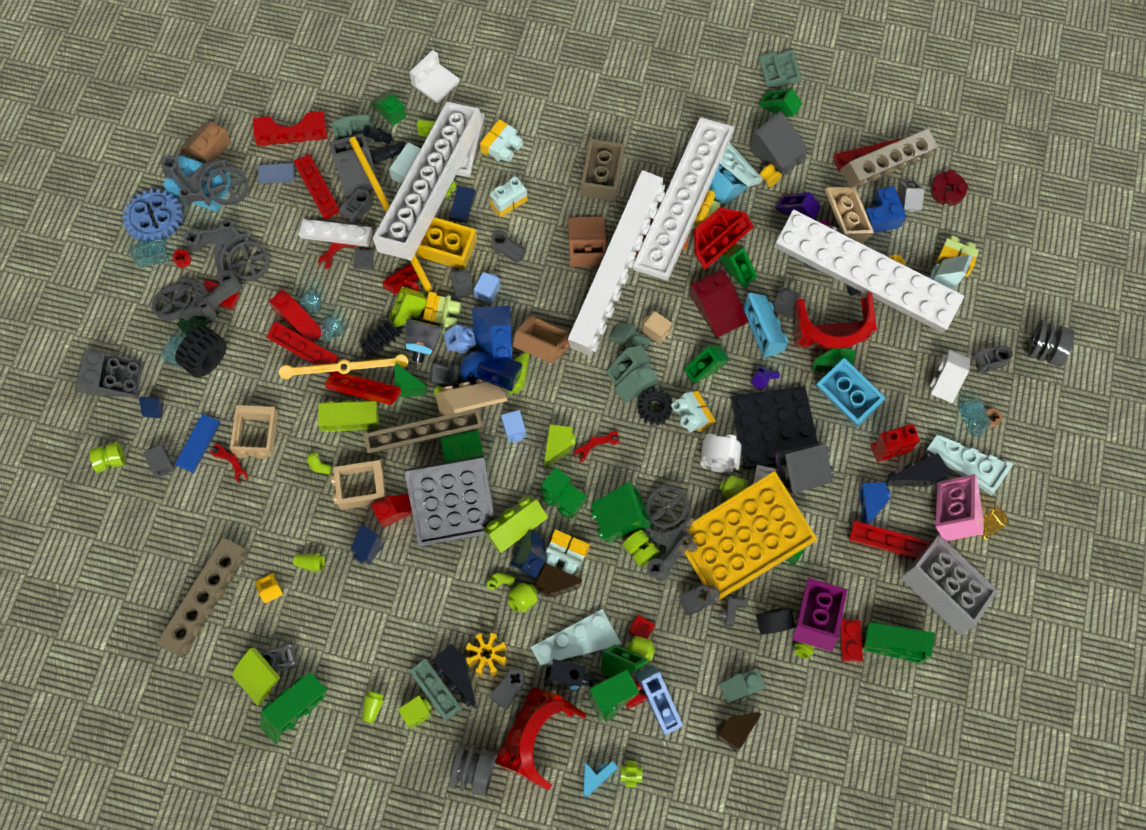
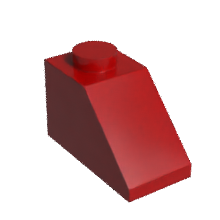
[371,494,412,529]

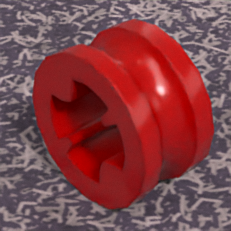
[173,249,191,268]

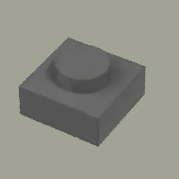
[353,249,375,270]

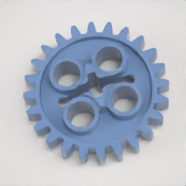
[122,188,184,244]

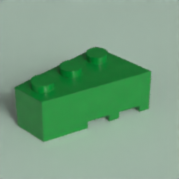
[862,621,935,664]
[588,669,640,722]
[260,672,327,745]

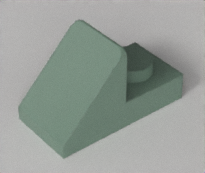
[609,323,650,350]
[719,668,766,704]

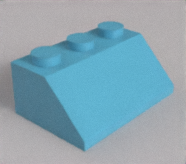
[708,164,748,203]
[743,293,788,358]
[816,358,886,428]

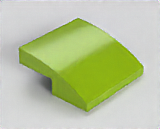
[232,647,280,706]

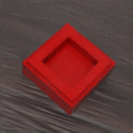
[627,614,655,639]

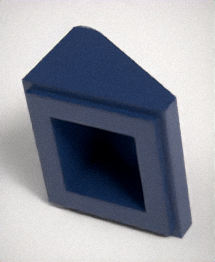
[139,396,164,418]

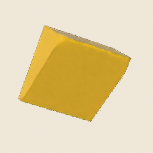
[255,573,283,603]

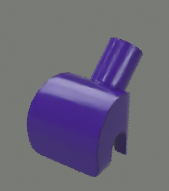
[751,366,780,389]

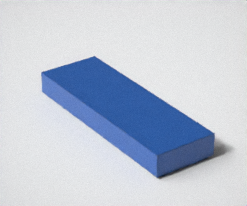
[175,414,221,473]

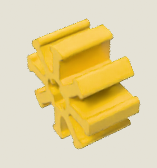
[466,633,507,677]

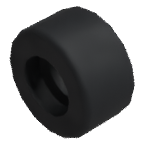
[756,607,795,635]

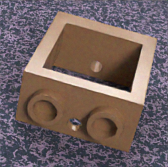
[512,315,571,364]

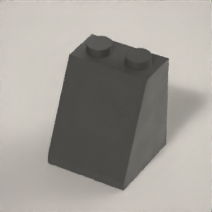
[750,111,808,177]
[775,443,834,493]

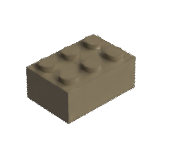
[580,139,625,202]

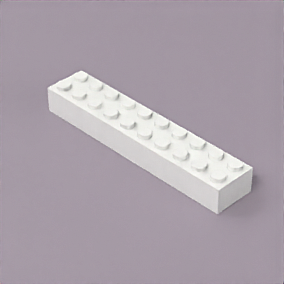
[373,102,482,260]
[568,170,665,356]
[774,209,964,332]

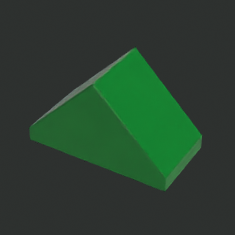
[394,363,427,398]

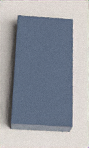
[258,163,295,184]

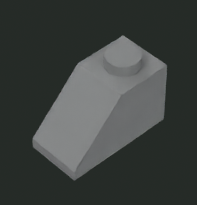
[898,179,925,212]

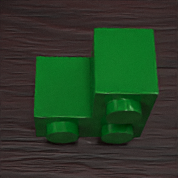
[541,467,587,520]

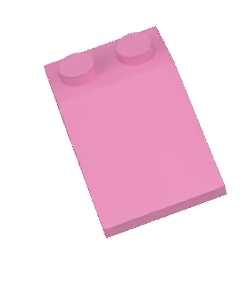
[936,474,984,541]

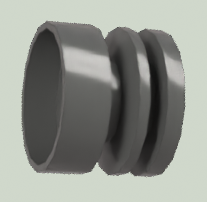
[1027,320,1075,367]
[450,743,496,797]

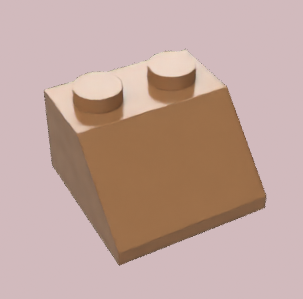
[180,122,231,164]

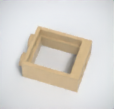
[230,405,278,459]
[331,460,386,510]

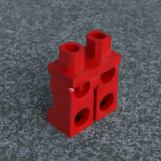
[870,423,920,463]

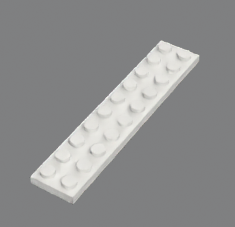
[633,117,734,281]

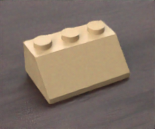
[824,187,874,244]
[435,378,507,416]

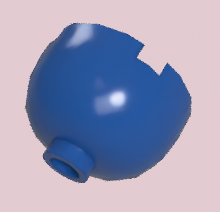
[460,351,499,385]

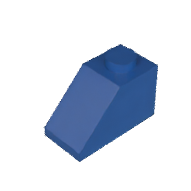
[858,482,891,524]

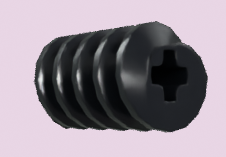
[359,320,401,360]

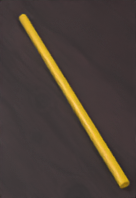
[349,137,432,292]

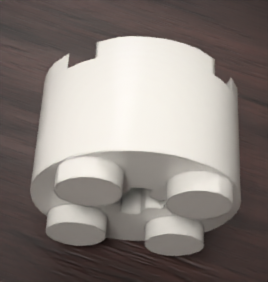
[700,434,742,473]

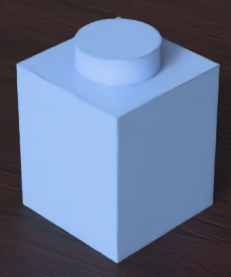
[474,272,501,305]
[501,410,526,443]

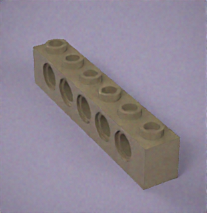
[840,128,938,188]
[363,408,483,454]
[156,537,247,659]

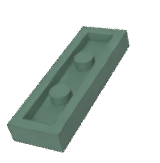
[409,659,462,722]

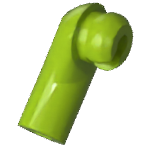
[307,452,332,475]
[486,572,516,590]

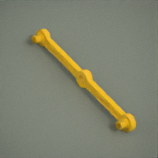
[279,354,408,379]

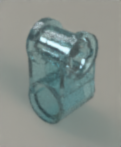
[130,240,169,267]
[959,398,990,437]

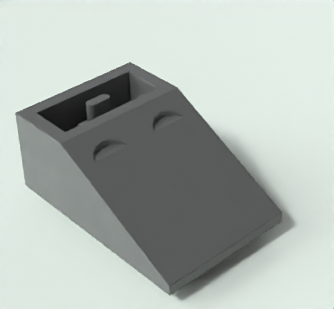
[329,133,379,198]
[74,349,143,398]

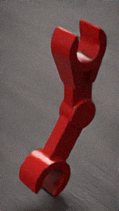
[318,243,357,270]
[574,431,620,462]
[209,444,249,484]

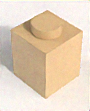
[642,311,673,345]

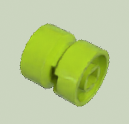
[89,441,125,473]
[622,530,660,567]

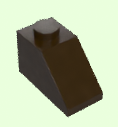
[536,563,582,597]
[716,712,762,752]

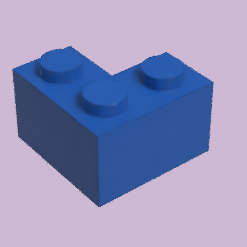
[865,186,907,233]

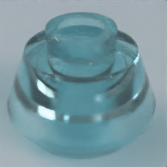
[300,288,321,313]
[320,316,345,340]

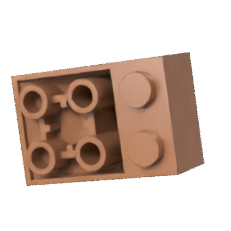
[568,217,607,267]

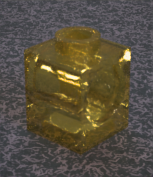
[981,507,1010,540]

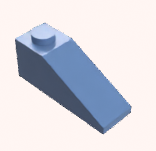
[634,665,683,735]

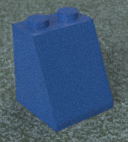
[472,306,513,361]

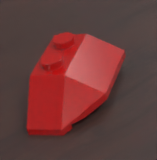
[694,207,754,269]

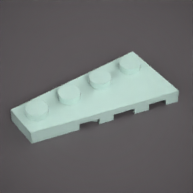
[720,142,763,187]
[925,435,1013,496]
[531,609,622,667]

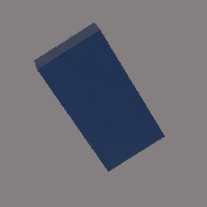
[449,186,476,223]

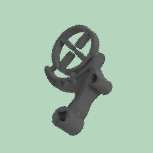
[161,155,249,206]
[183,219,270,281]
[152,270,241,321]
[643,486,698,581]

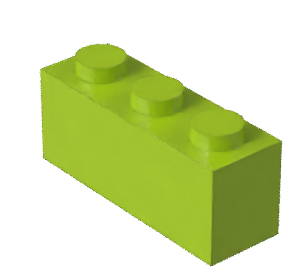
[318,399,379,432]
[483,495,548,553]

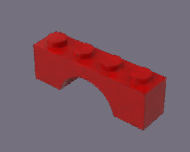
[253,111,328,146]

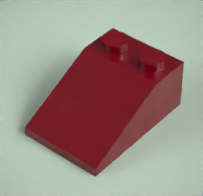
[689,269,749,339]

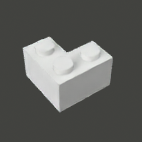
[929,350,970,403]

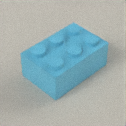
[163,155,232,212]

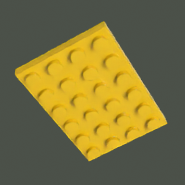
[684,471,818,602]

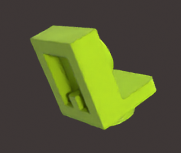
[417,120,435,138]

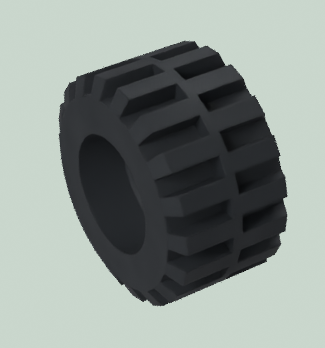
[175,326,227,378]

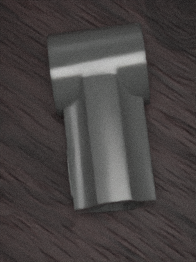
[491,230,526,263]

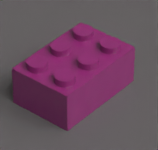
[792,578,848,652]

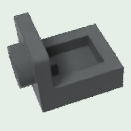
[429,364,460,387]
[722,596,749,627]

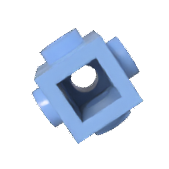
[443,325,476,353]

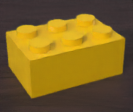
[415,217,477,270]

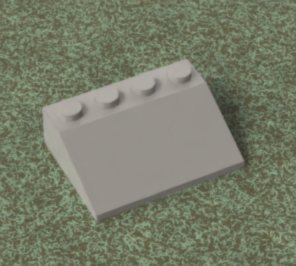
[901,535,998,636]

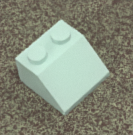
[928,255,973,290]

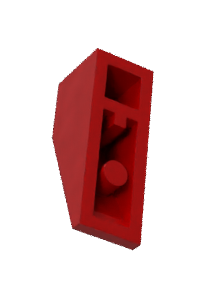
[269,289,324,342]

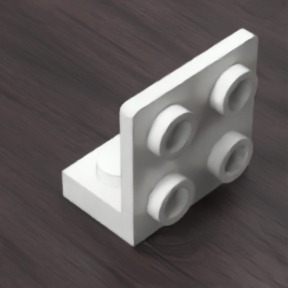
[409,50,460,103]

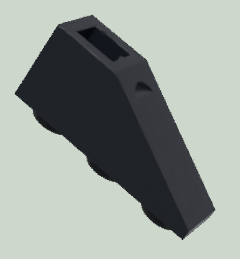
[885,453,951,487]
[433,644,477,709]

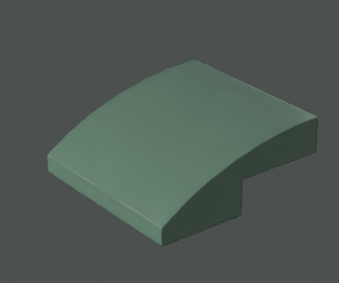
[759,49,802,87]
[332,115,373,140]

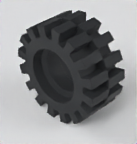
[638,388,672,426]

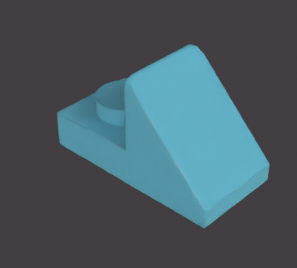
[583,761,618,798]

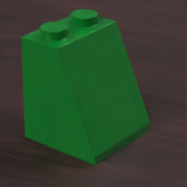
[440,430,490,488]
[591,482,652,543]

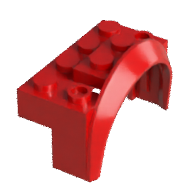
[793,293,877,349]
[494,687,586,790]

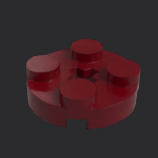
[930,170,968,206]

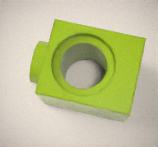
[398,696,432,730]

